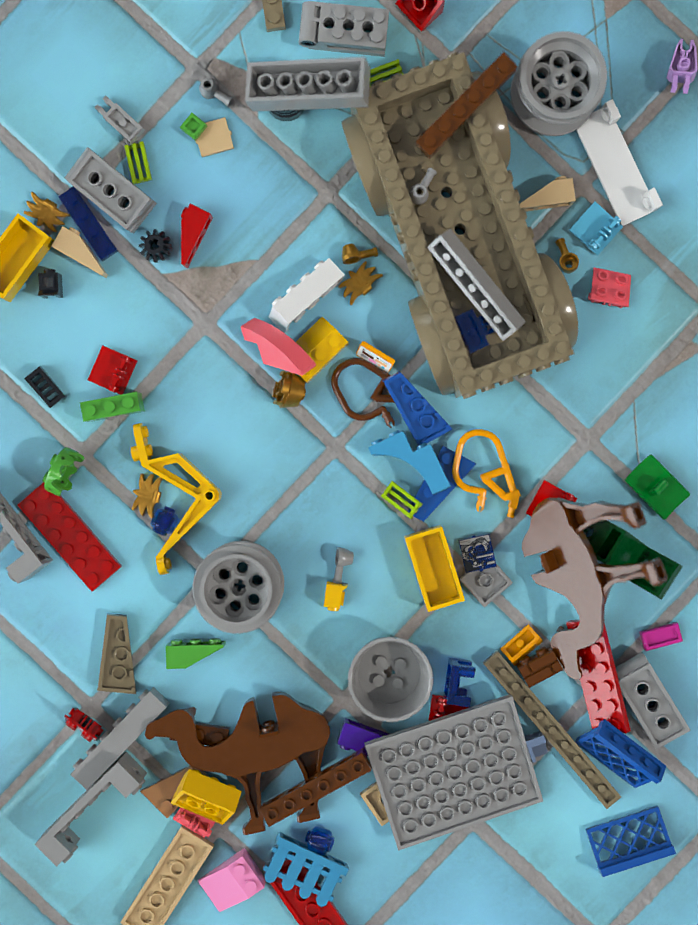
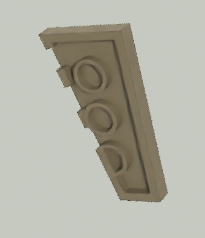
[97,614,136,694]

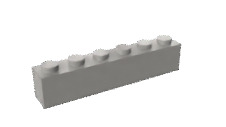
[427,229,526,340]
[70,687,170,790]

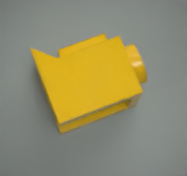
[324,581,348,611]

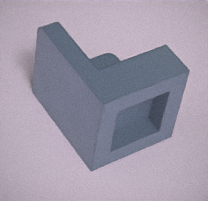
[524,731,548,763]

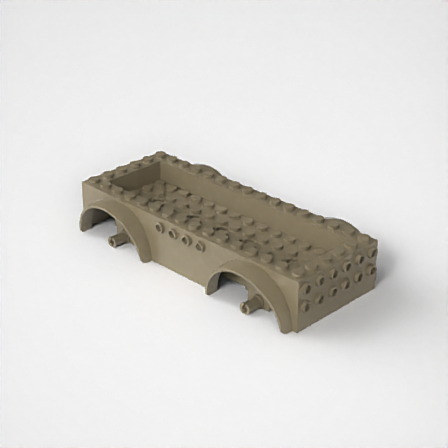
[341,52,578,399]

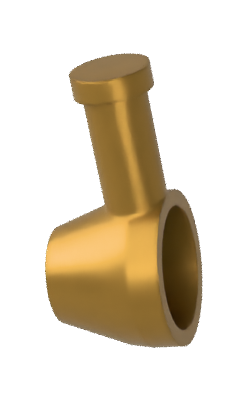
[555,238,579,274]
[342,244,378,265]

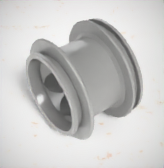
[510,31,607,136]
[192,541,284,634]

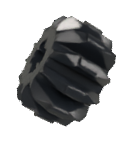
[139,229,172,263]

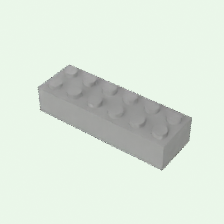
[245,57,371,111]

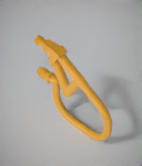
[452,429,521,518]

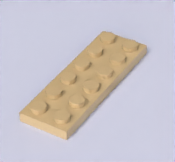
[120,825,214,925]

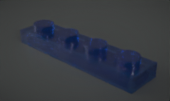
[58,186,118,261]

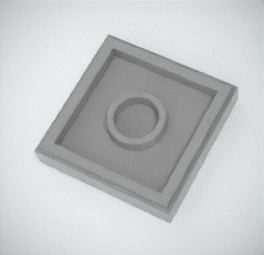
[459,556,513,608]

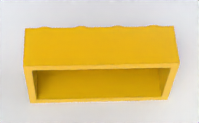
[0,213,55,302]
[404,525,465,612]

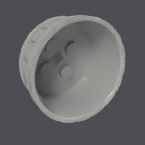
[348,637,433,722]

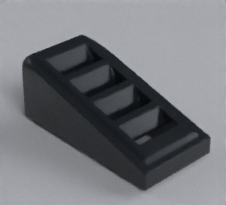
[24,366,65,408]

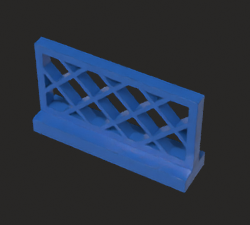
[575,719,666,788]
[585,806,676,877]

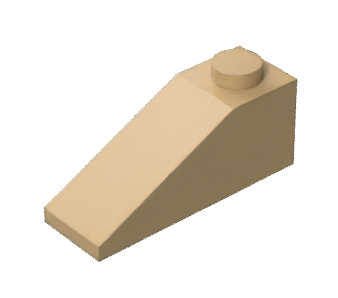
[520,176,576,212]
[51,226,108,278]

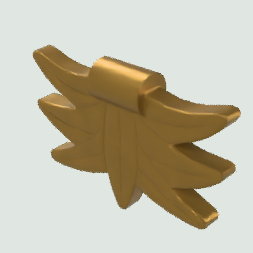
[24,192,70,233]
[338,261,383,305]
[132,474,163,518]

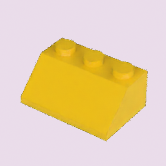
[296,317,349,384]
[171,769,242,825]

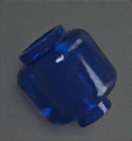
[150,506,179,536]
[305,826,335,855]

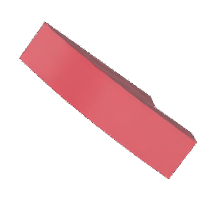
[241,318,316,376]

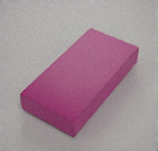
[640,622,683,651]

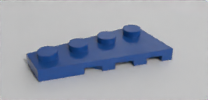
[383,371,452,446]
[407,446,476,522]

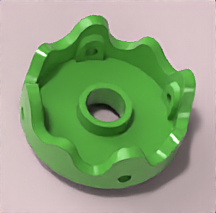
[42,447,85,496]

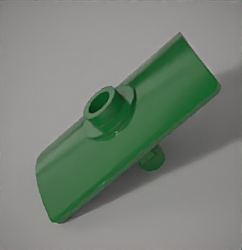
[625,454,690,520]

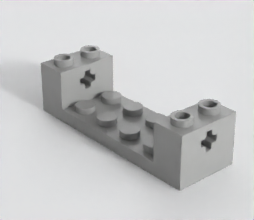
[0,492,53,583]
[35,752,147,867]

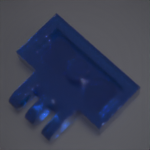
[454,309,495,354]

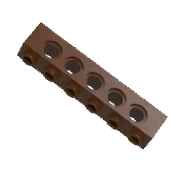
[259,748,372,827]

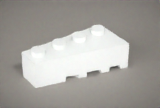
[269,258,345,333]

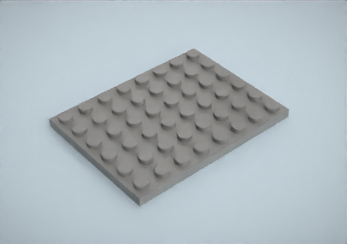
[364,694,543,851]

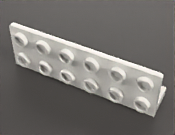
[576,99,663,226]

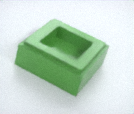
[180,113,208,141]

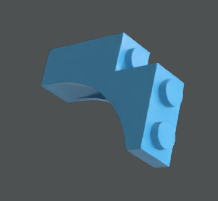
[368,430,451,495]

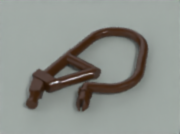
[331,358,395,428]

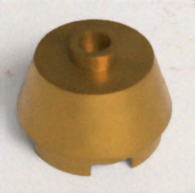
[273,371,306,408]

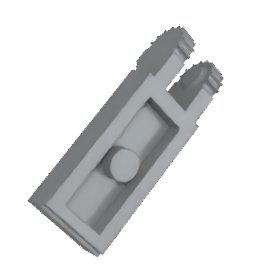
[94,96,145,144]

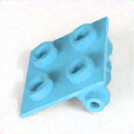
[569,201,623,256]

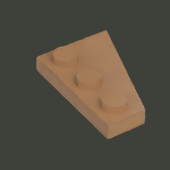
[140,766,208,818]

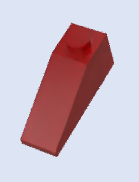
[181,203,213,269]

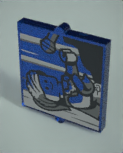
[459,534,497,573]

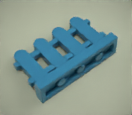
[263,832,349,907]

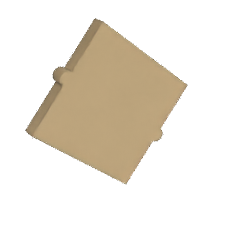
[195,117,234,158]

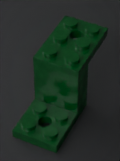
[583,520,683,600]

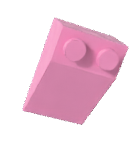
[198,848,266,912]

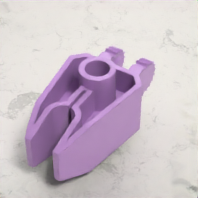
[667,39,697,94]

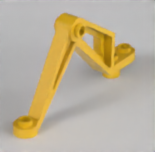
[130,423,222,575]

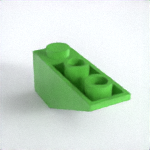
[166,638,226,669]

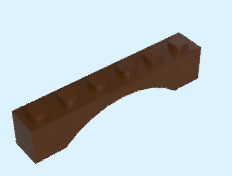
[416,52,518,160]

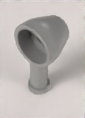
[199,78,233,107]
[409,168,437,205]
[333,547,354,584]

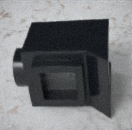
[38,269,63,299]

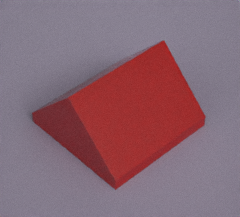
[395,0,445,32]

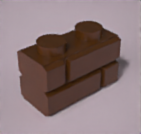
[516,646,563,688]

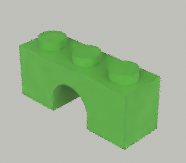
[80,392,145,422]

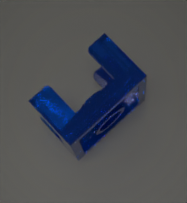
[443,658,476,707]

